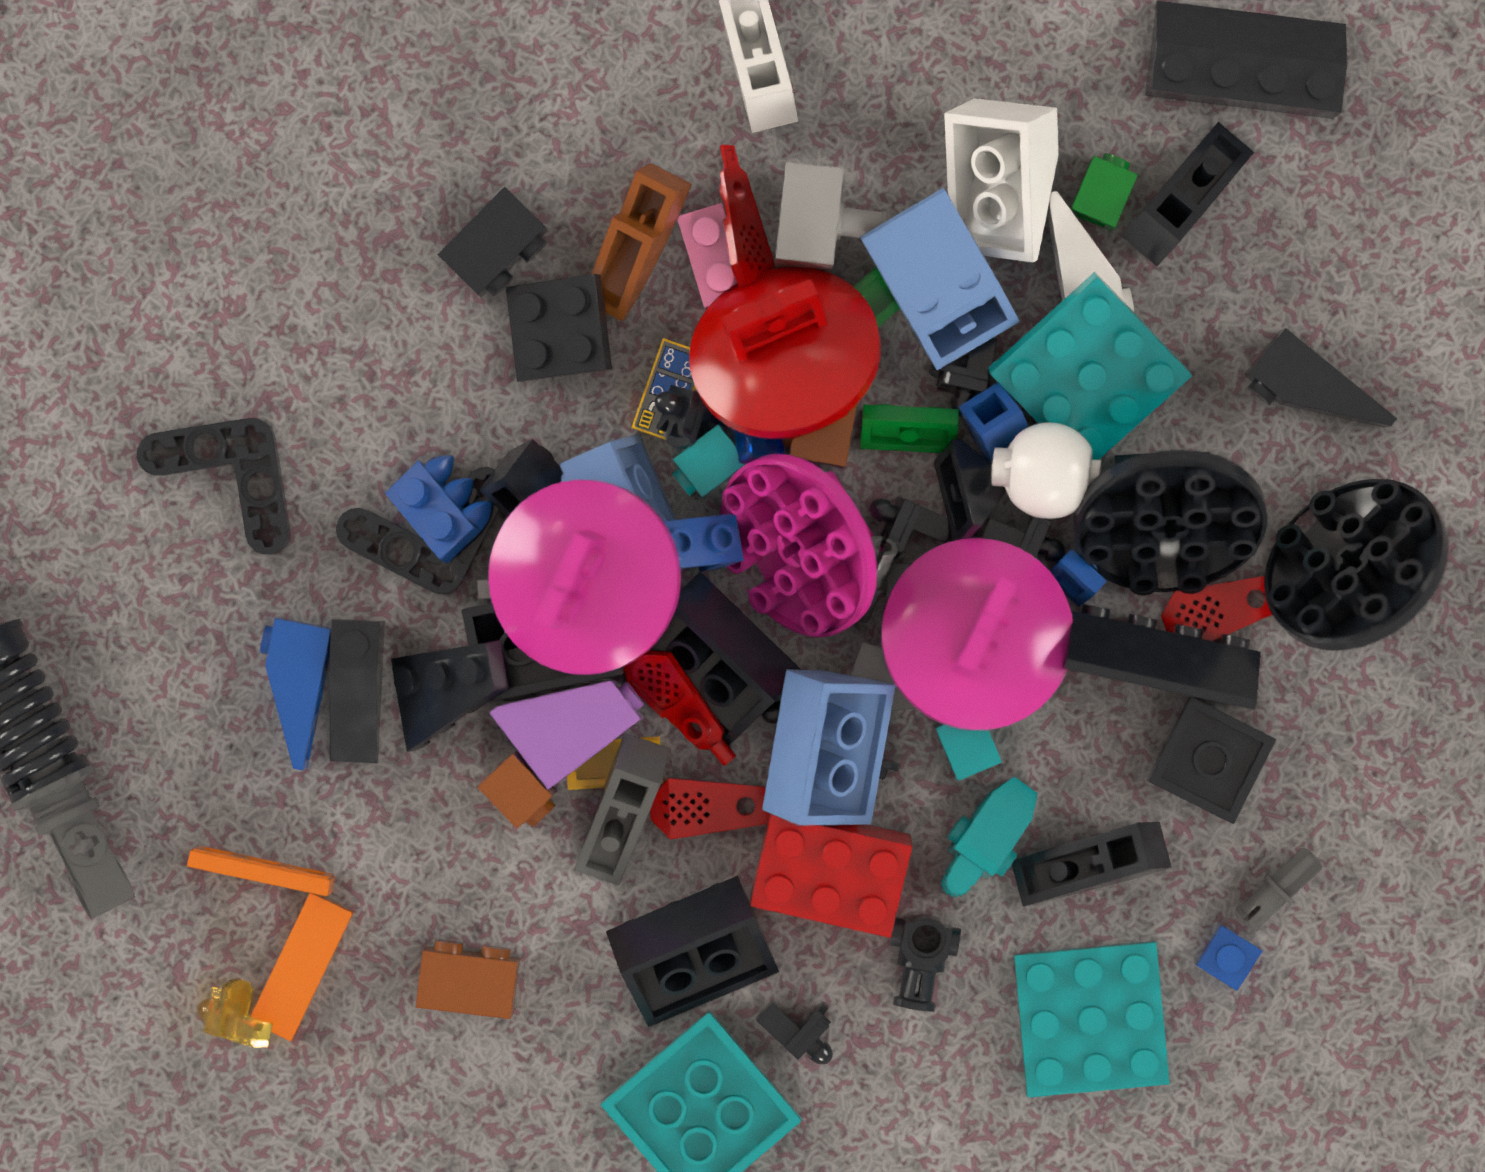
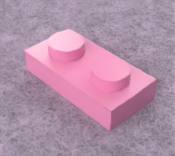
[677,203,737,309]

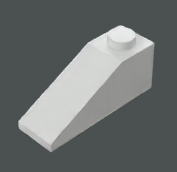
[719,0,798,133]
[1047,191,1134,312]

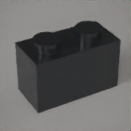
[437,187,548,298]

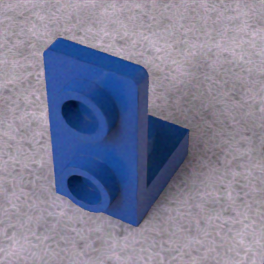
[663,514,744,572]

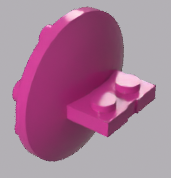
[720,454,883,637]
[489,480,681,674]
[881,538,1073,731]

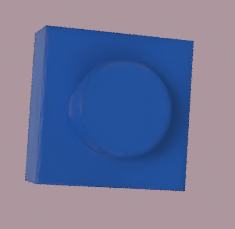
[1049,549,1107,607]
[1195,924,1262,991]

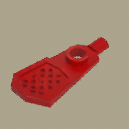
[719,145,775,287]
[1161,576,1272,641]
[623,651,736,766]
[650,777,769,840]

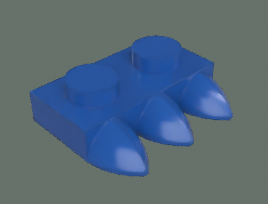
[385,455,492,564]

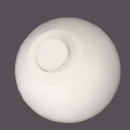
[992,423,1101,519]

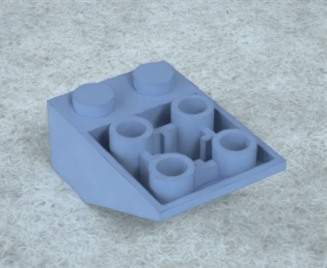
[860,188,1020,370]

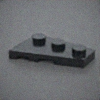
[391,641,508,752]

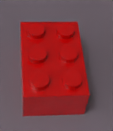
[750,813,913,938]

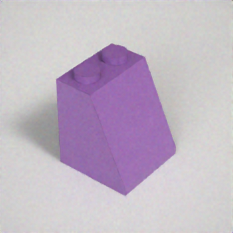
[489,680,645,789]

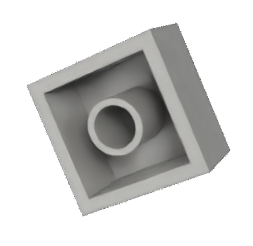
[775,162,887,272]

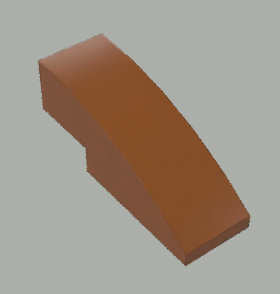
[591,163,692,321]

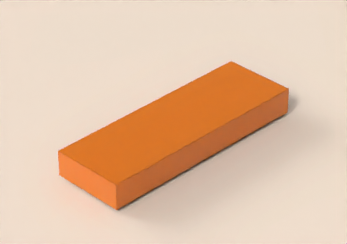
[187,845,336,896]
[248,893,354,1041]

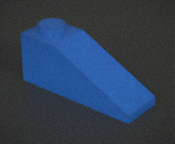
[260,618,331,770]

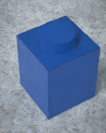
[958,382,1028,464]

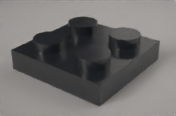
[506,274,612,382]
[1146,696,1276,824]

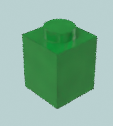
[1070,153,1138,231]

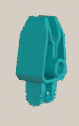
[939,777,1038,898]

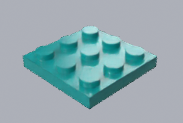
[988,272,1192,460]
[1013,941,1170,1098]
[601,1010,802,1172]

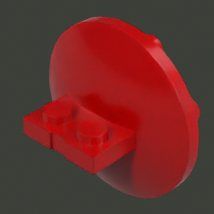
[689,267,881,439]

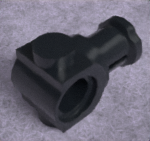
[890,914,961,1012]

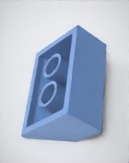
[560,433,685,570]
[762,670,896,825]

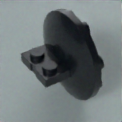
[1073,450,1267,595]
[1264,479,1449,651]

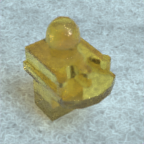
[197,978,273,1047]

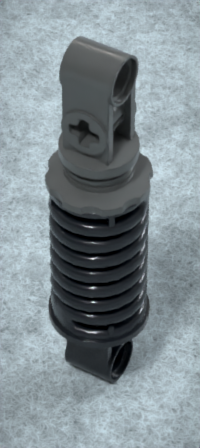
[0,619,135,919]

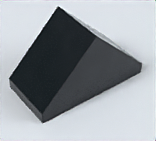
[934,439,1006,541]

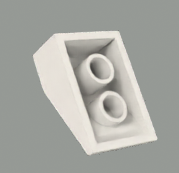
[944,98,1059,263]

